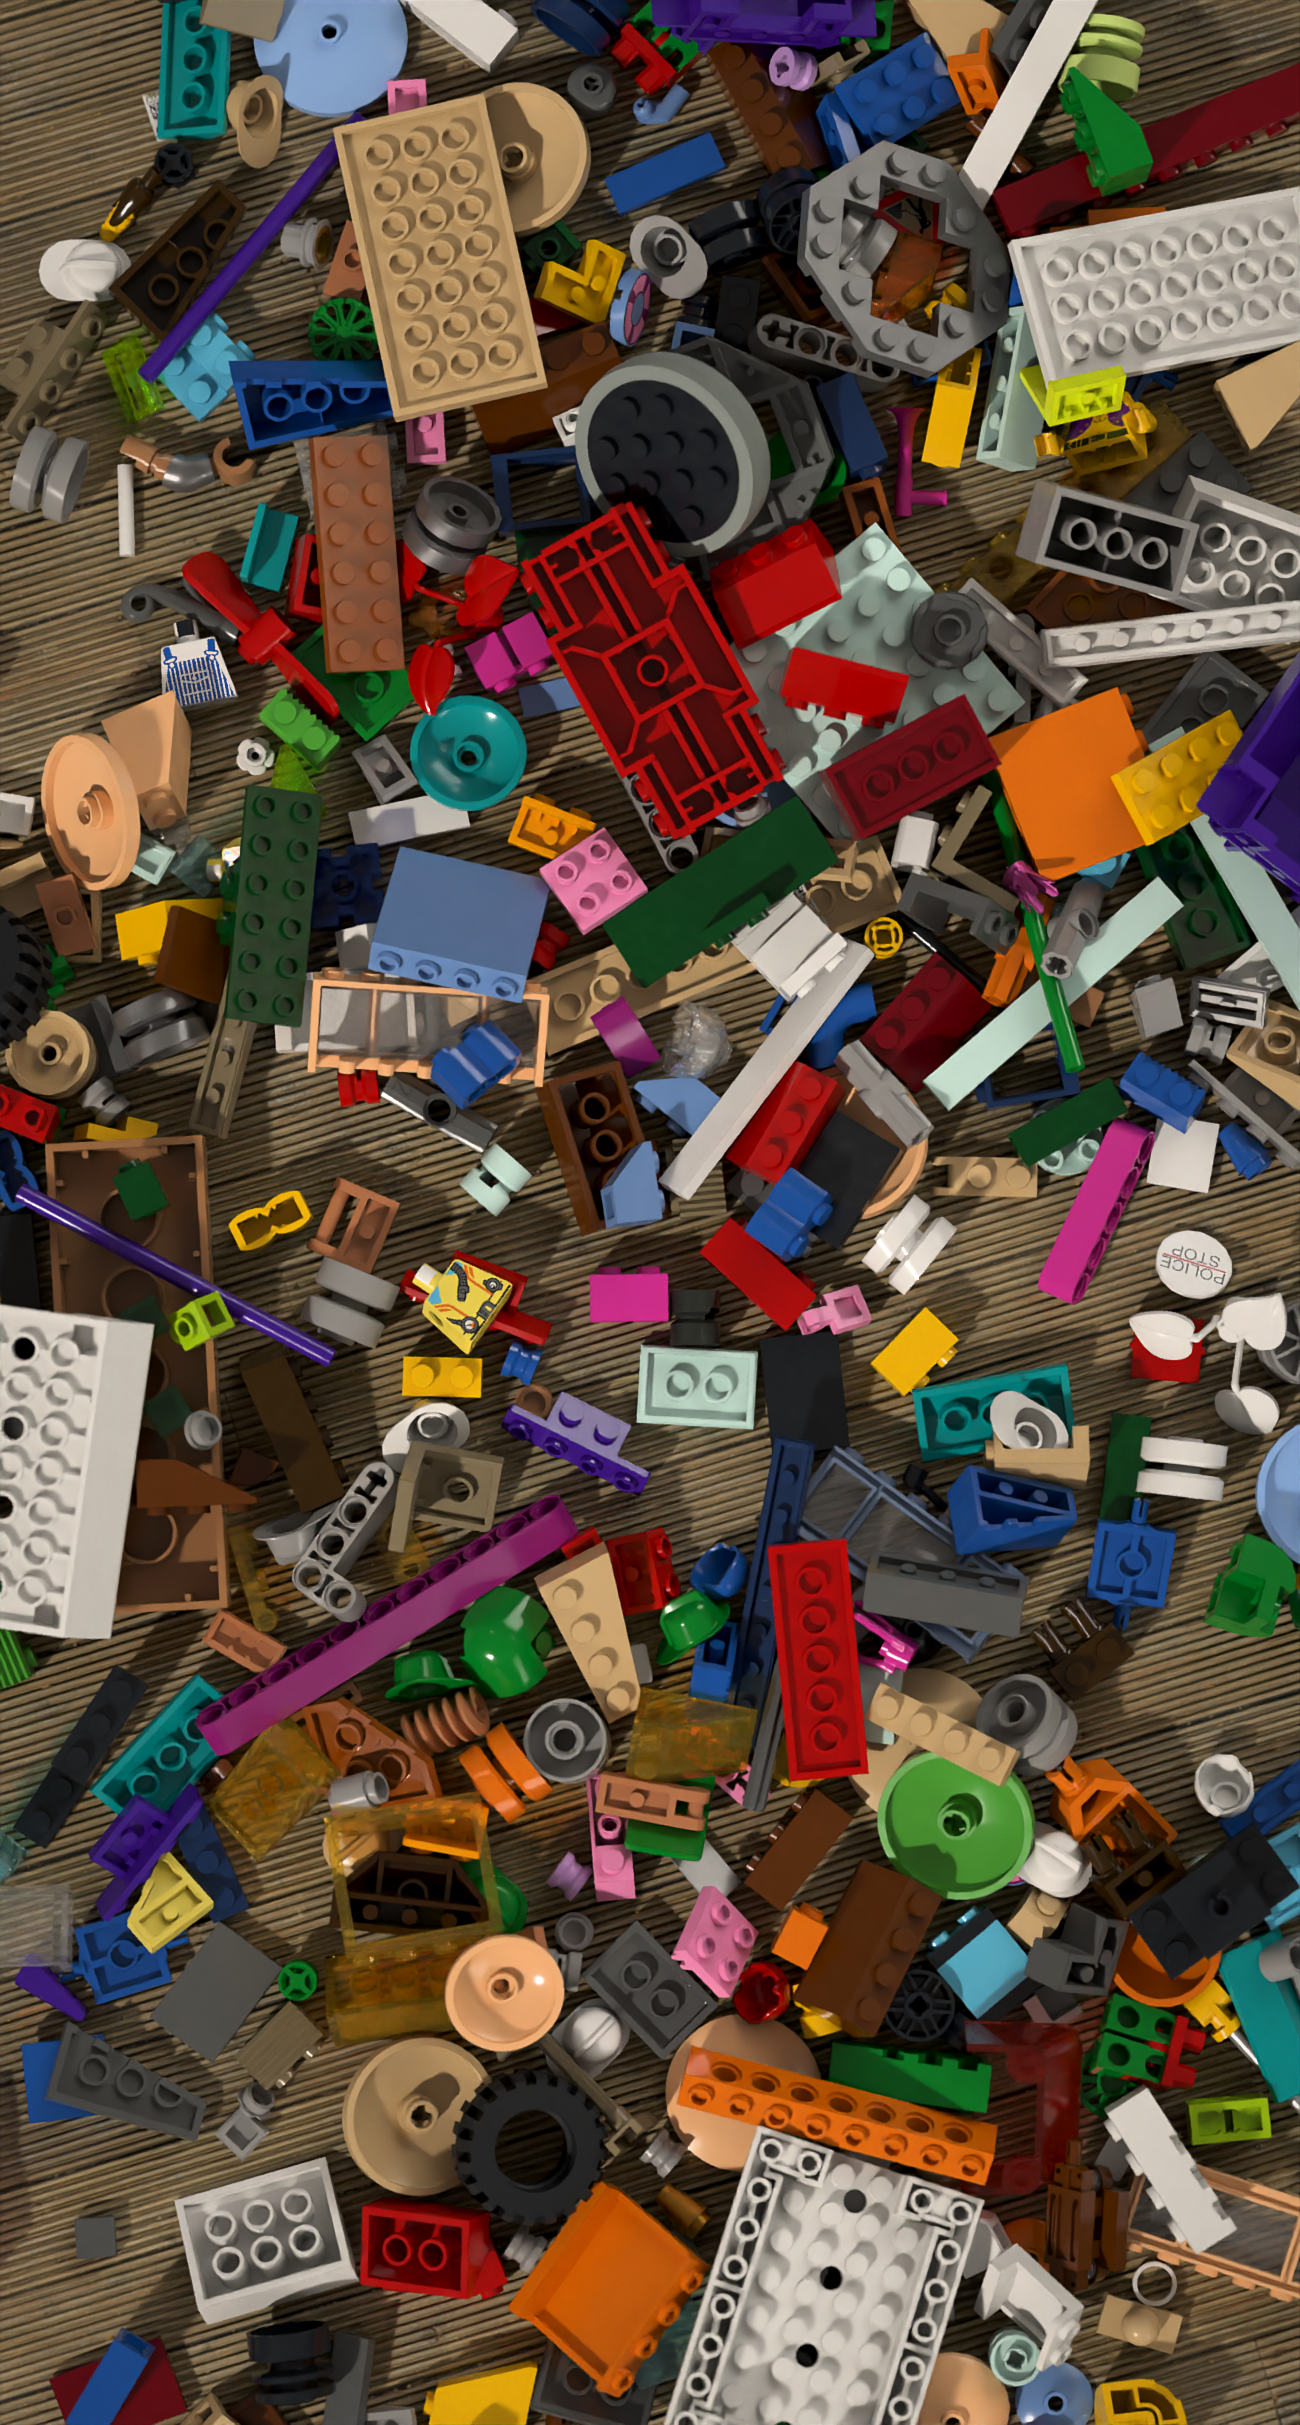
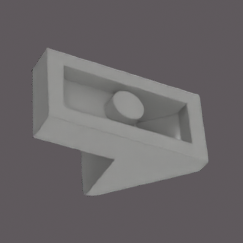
[351,734,418,805]

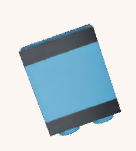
[925,1904,1043,2031]

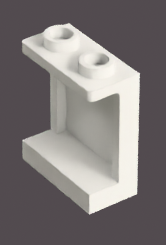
[973,2243,1084,2372]

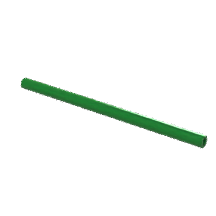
[982,769,1085,1073]

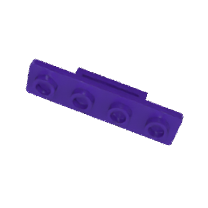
[501,1391,651,1496]
[88,1783,203,1922]

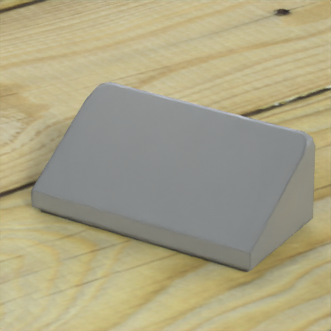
[669,1838,742,1897]

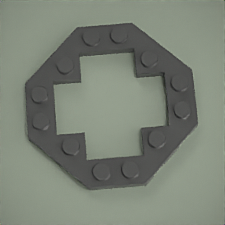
[797,140,1011,378]
[666,335,835,582]

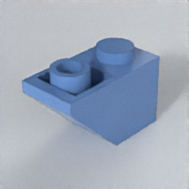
[634,1076,721,1139]
[601,1141,665,1229]

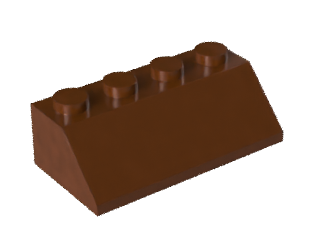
[707,42,833,177]
[470,320,622,455]
[535,1061,666,1237]
[792,1860,943,2038]

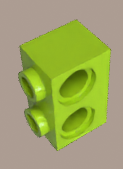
[1184,2092,1272,2145]

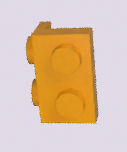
[507,793,597,860]
[402,1795,490,1862]

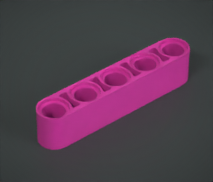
[1038,1117,1155,1305]

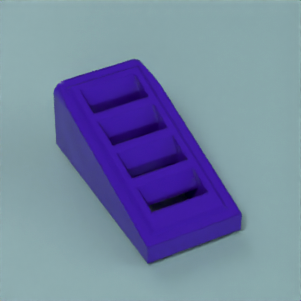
[14,1953,89,2022]

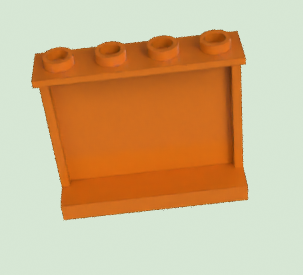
[988,687,1175,881]
[507,2179,710,2398]

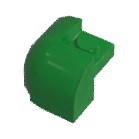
[1203,1533,1296,1638]
[459,1586,556,1698]

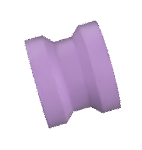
[769,47,818,91]
[546,1851,594,1902]

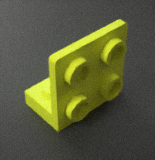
[1019,365,1127,427]

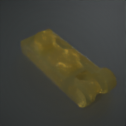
[226,1524,280,1632]

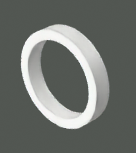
[1132,2261,1177,2306]

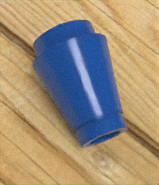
[1218,1122,1273,1181]

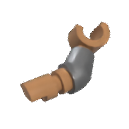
[119,434,257,493]

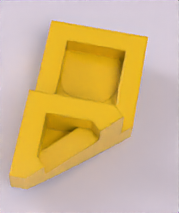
[73,1116,158,1142]

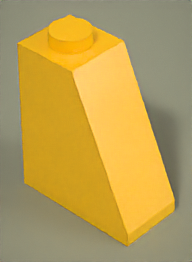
[921,347,982,468]
[423,2360,538,2425]

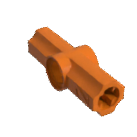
[981,892,1055,1008]

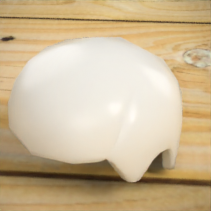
[1194,1754,1254,1818]

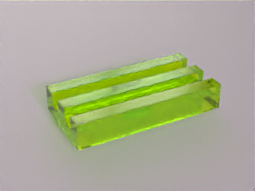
[101,337,165,424]

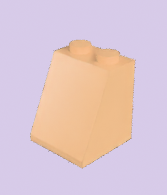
[101,690,192,831]

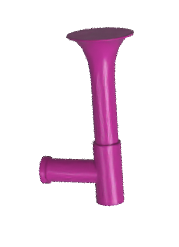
[887,407,947,517]

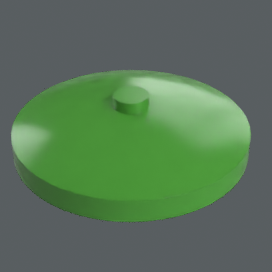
[877,1750,1035,1900]

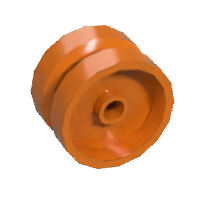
[458,1722,554,1824]

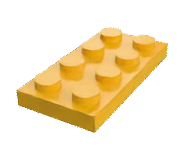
[1110,709,1243,846]

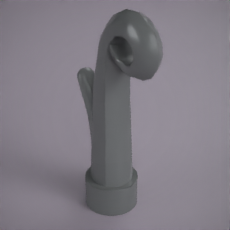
[121,577,242,647]

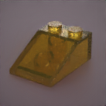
[625,1687,758,1783]
[206,1717,342,1862]

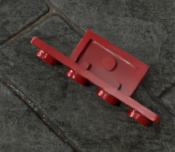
[399,1250,552,1345]

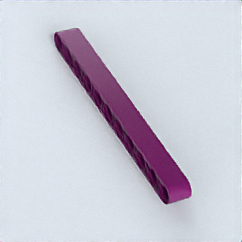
[195,1495,578,1755]

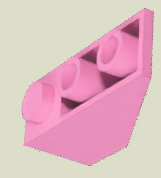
[586,1772,636,1902]

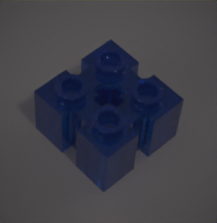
[310,843,385,933]

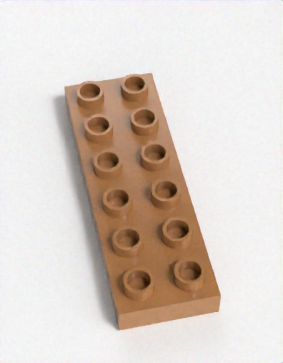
[45,1135,231,1614]

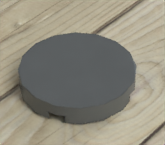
[909,591,989,670]

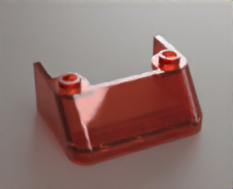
[959,2021,1082,2195]

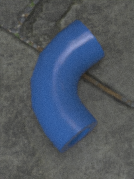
[804,982,877,1072]

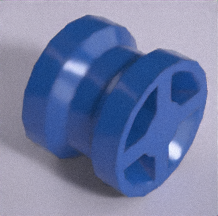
[500,1339,543,1386]

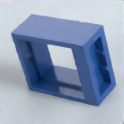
[65,2327,156,2425]

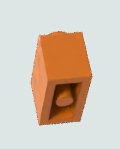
[770,1902,828,1970]

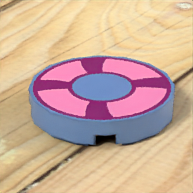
[610,268,652,347]

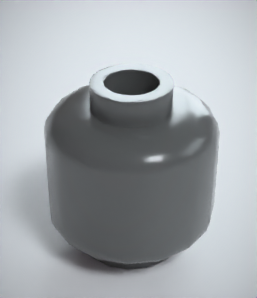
[567,63,617,118]

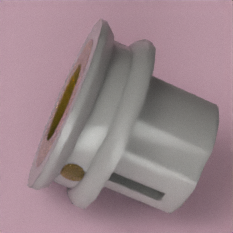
[281,217,334,270]

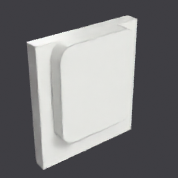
[1146,1118,1220,1194]

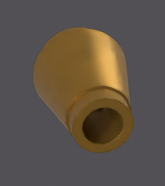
[654,2182,713,2240]

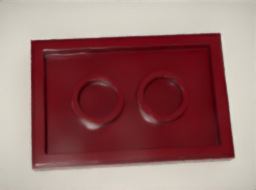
[49,2335,188,2425]

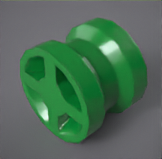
[278,1959,319,2001]

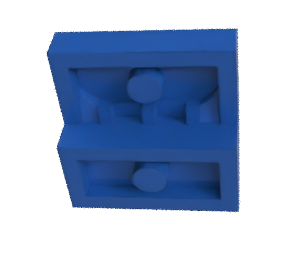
[21,2033,105,2124]

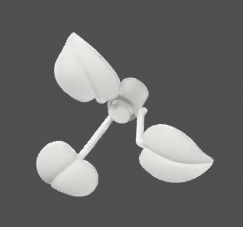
[1129,1293,1287,1435]

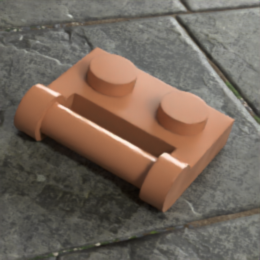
[306,1177,401,1275]

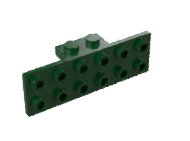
[216,784,322,1028]
[603,796,839,988]

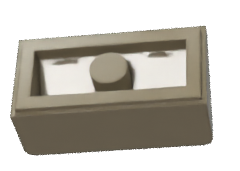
[199,0,285,43]

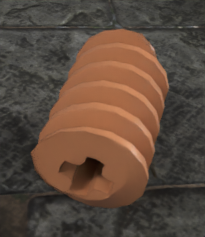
[400,1686,490,1757]

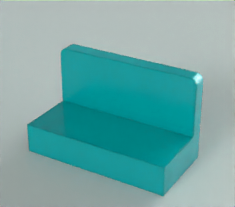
[240,502,300,594]

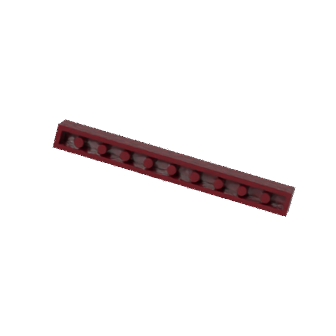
[990,63,1300,243]

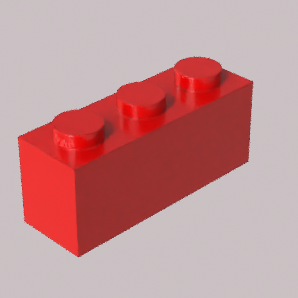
[699,1217,817,1331]

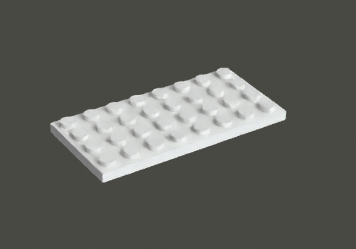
[1007,187,1300,389]

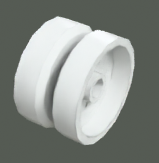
[862,1195,957,1295]
[1136,1436,1228,1501]

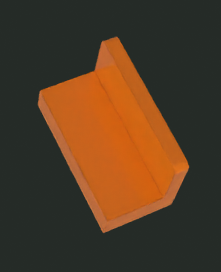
[947,28,1007,115]

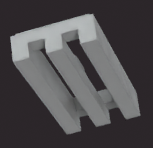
[1188,975,1270,1029]

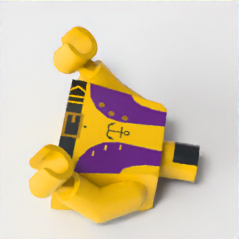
[1033,391,1157,476]

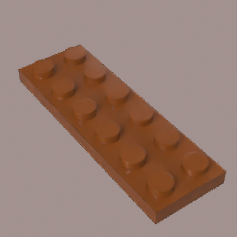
[309,435,405,674]

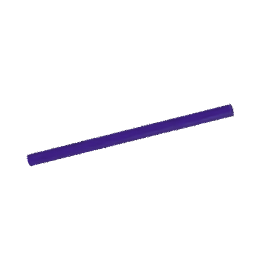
[137,112,366,384]
[15,1183,337,1367]

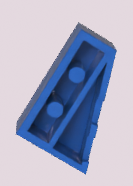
[947,1464,1078,1554]

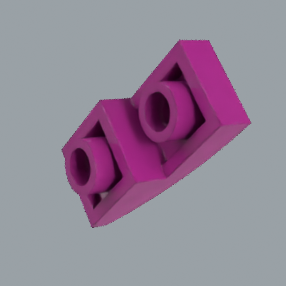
[590,996,661,1079]

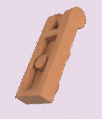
[595,1771,711,1831]

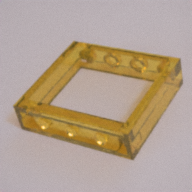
[323,1791,504,1968]

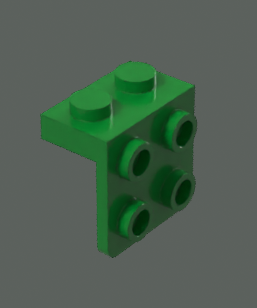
[624,1760,716,1862]

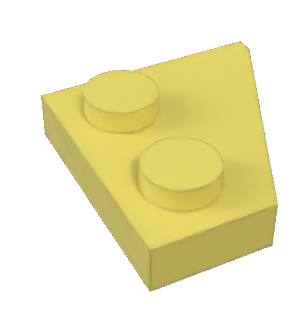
[127,1852,214,1954]

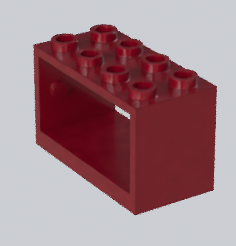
[817,694,1002,842]

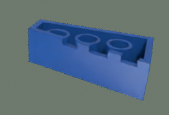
[229,360,394,450]

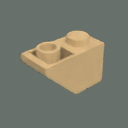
[1004,1884,1075,1951]

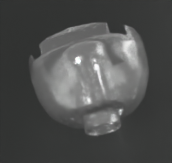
[662,1001,732,1080]

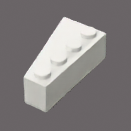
[1103,2084,1237,2255]

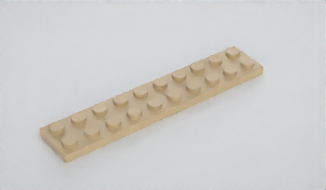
[525,835,902,1057]

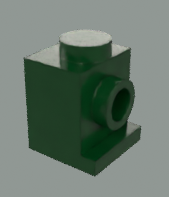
[522,219,583,279]

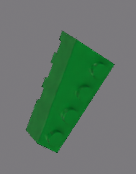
[827,2038,992,2114]

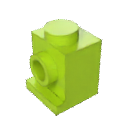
[168,1291,235,1351]

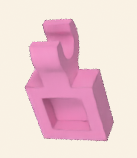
[797,1284,872,1335]

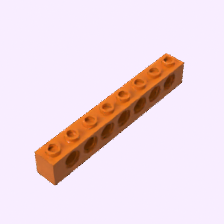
[676,2045,998,2186]

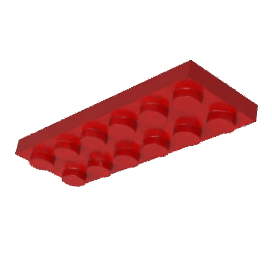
[767,1537,869,1782]

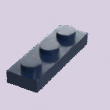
[177,1799,251,1924]

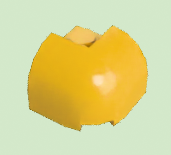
[1094,2379,1187,2425]

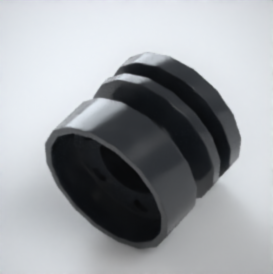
[246,2320,336,2406]

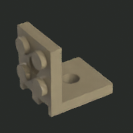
[928,785,1020,914]
[388,1440,504,1553]

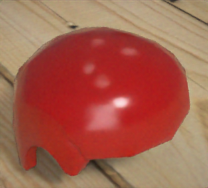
[732,1961,791,2024]

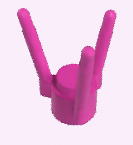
[854,1600,919,1675]

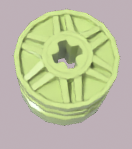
[1057,14,1145,102]

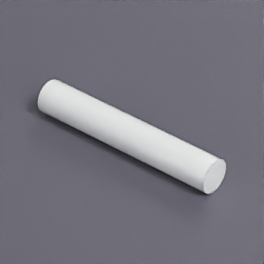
[117,464,135,557]

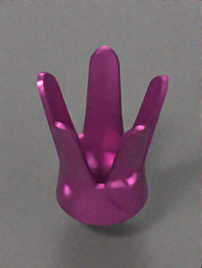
[1002,860,1059,914]

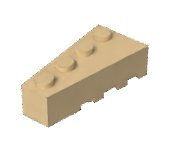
[534,1541,644,1723]

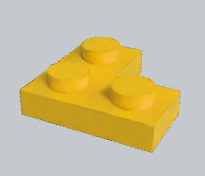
[533,240,626,325]

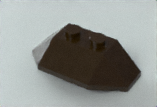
[329,1850,491,1944]

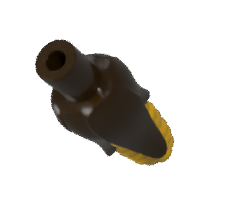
[99,166,164,243]

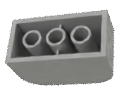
[1015,478,1200,601]

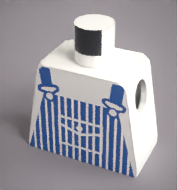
[161,619,239,712]

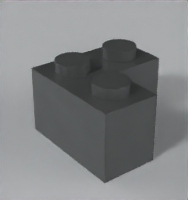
[1023,1903,1130,1996]

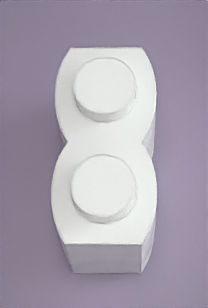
[890,811,939,876]

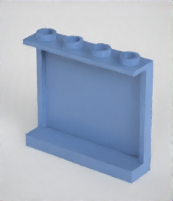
[368,846,550,1004]

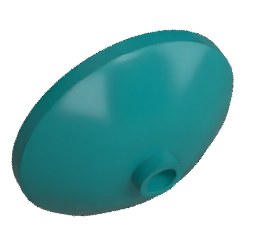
[410,696,527,811]

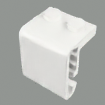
[731,891,848,1002]

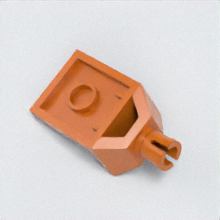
[1044,1755,1179,1857]

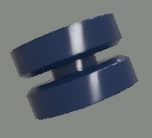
[531,0,630,58]

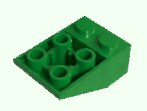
[1059,66,1153,197]

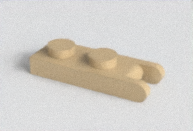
[931,1156,1038,1198]

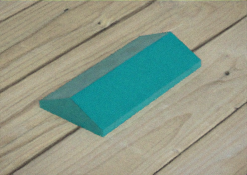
[157,0,231,141]
[912,1363,1075,1462]
[89,1674,224,1814]
[1219,1927,1300,2104]

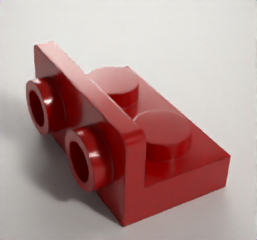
[606,1527,681,1616]

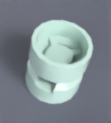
[459,1143,532,1217]
[987,2325,1040,2386]

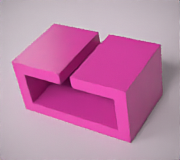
[464,611,555,695]
[590,1266,669,1323]

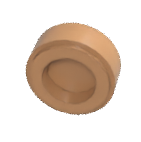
[514,1384,554,1420]

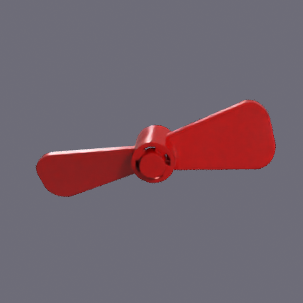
[182,552,340,727]

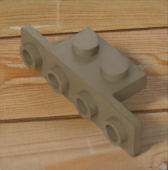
[0,299,109,445]

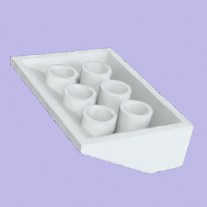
[1148,475,1300,645]
[174,2157,359,2325]

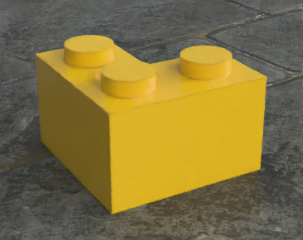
[115,898,223,966]

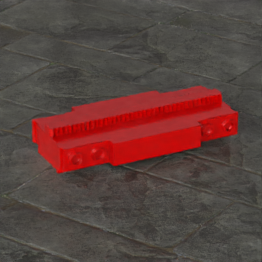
[518,501,787,840]

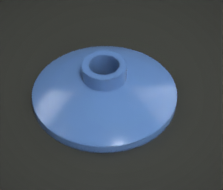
[1015,2362,1094,2425]

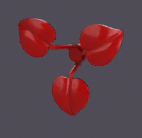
[396,539,521,716]

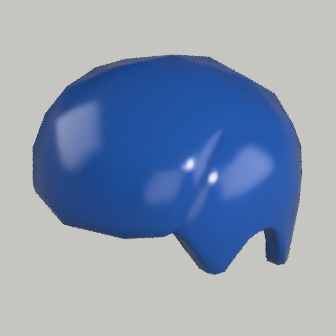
[689,1543,750,1601]

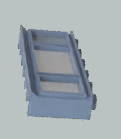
[799,1445,1024,1664]

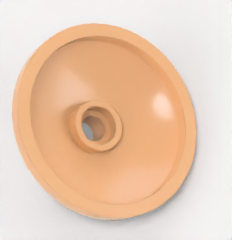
[445,1934,564,2051]
[916,2352,1010,2425]

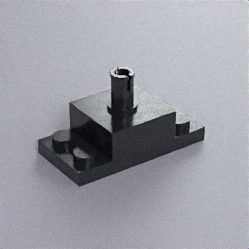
[1127,1822,1300,1980]

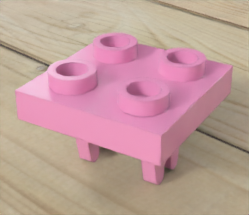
[539,827,648,935]
[671,1886,759,1998]

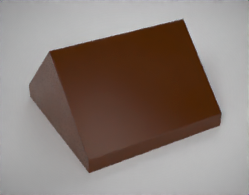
[760,250,832,327]

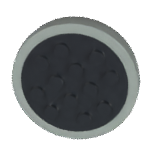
[575,352,771,557]

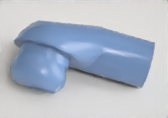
[633,84,690,125]

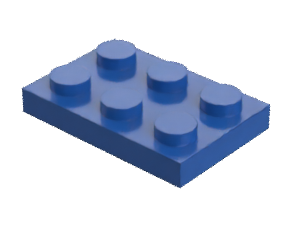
[834,31,961,149]

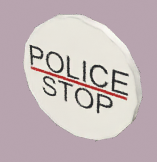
[1155,1230,1232,1299]

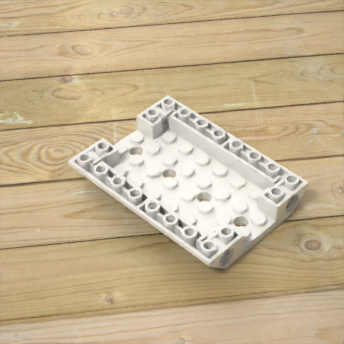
[0,1304,155,1639]
[663,2125,984,2425]

